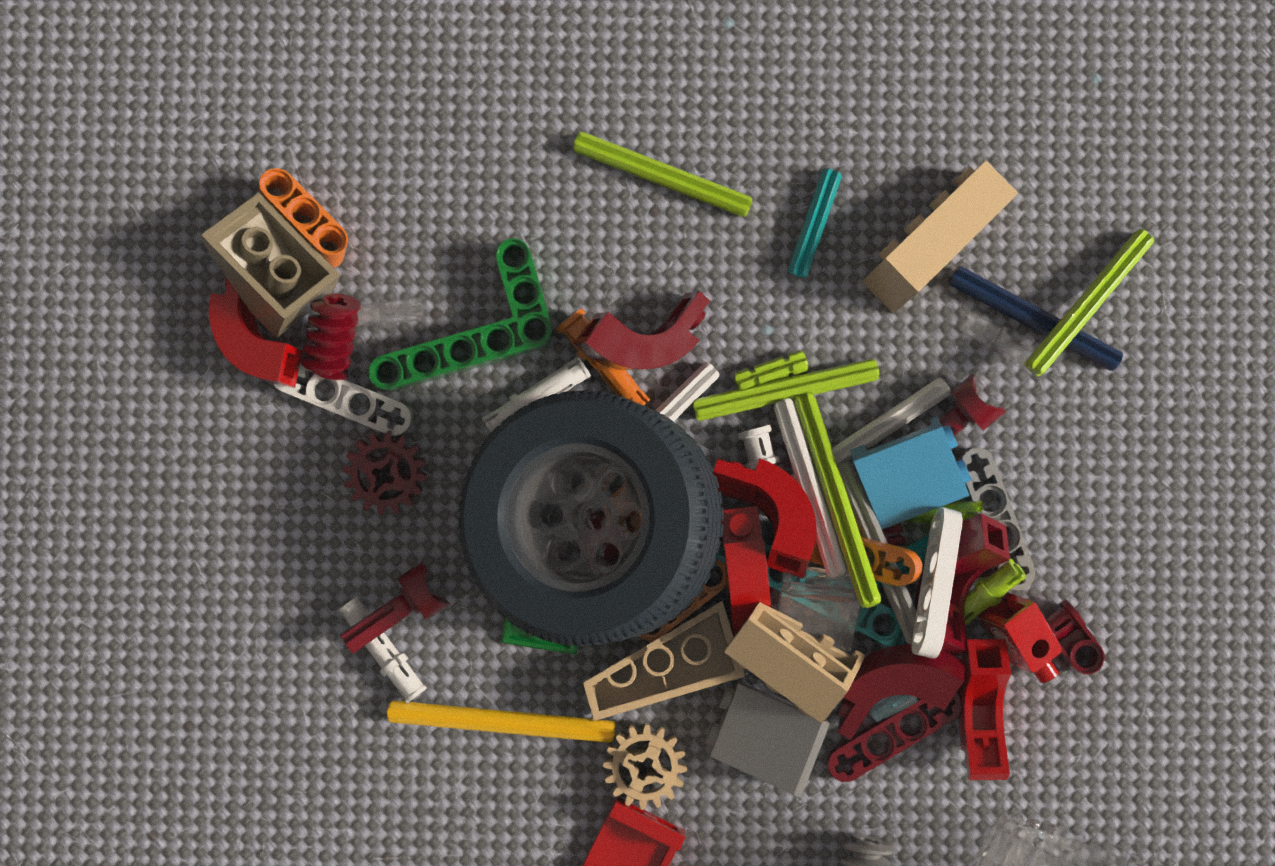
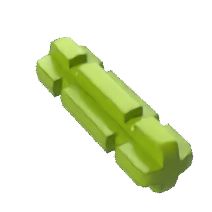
[734,350,808,390]

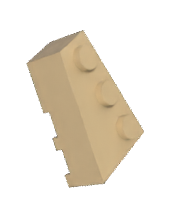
[724,602,866,724]

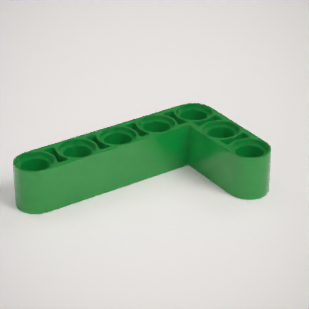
[369,238,554,392]

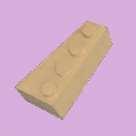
[862,161,1018,314]
[583,601,745,721]

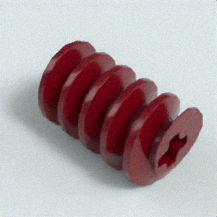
[301,293,361,380]

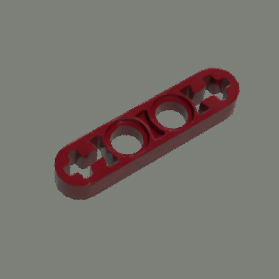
[826,693,962,782]

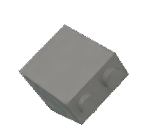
[705,680,830,798]

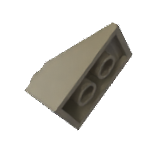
[200,193,340,338]

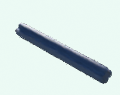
[949,266,1123,371]

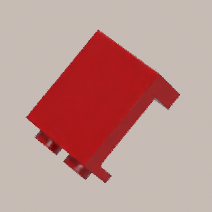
[582,796,686,866]

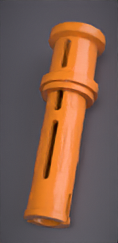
[555,308,650,406]

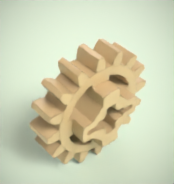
[603,723,687,810]

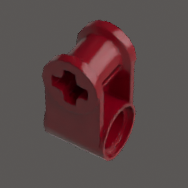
[1045,599,1105,674]

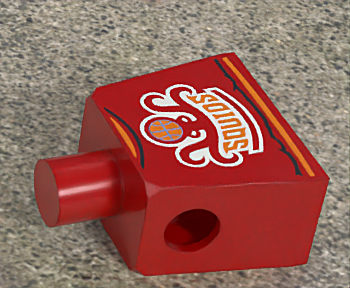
[977,592,1062,683]

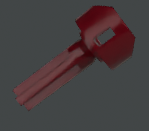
[939,373,1006,436]
[340,562,450,654]

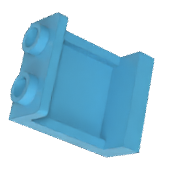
[850,417,971,529]

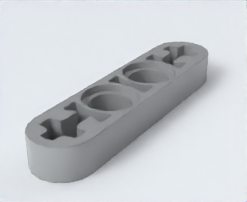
[958,448,1035,590]

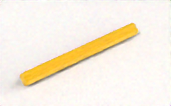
[387,700,616,743]

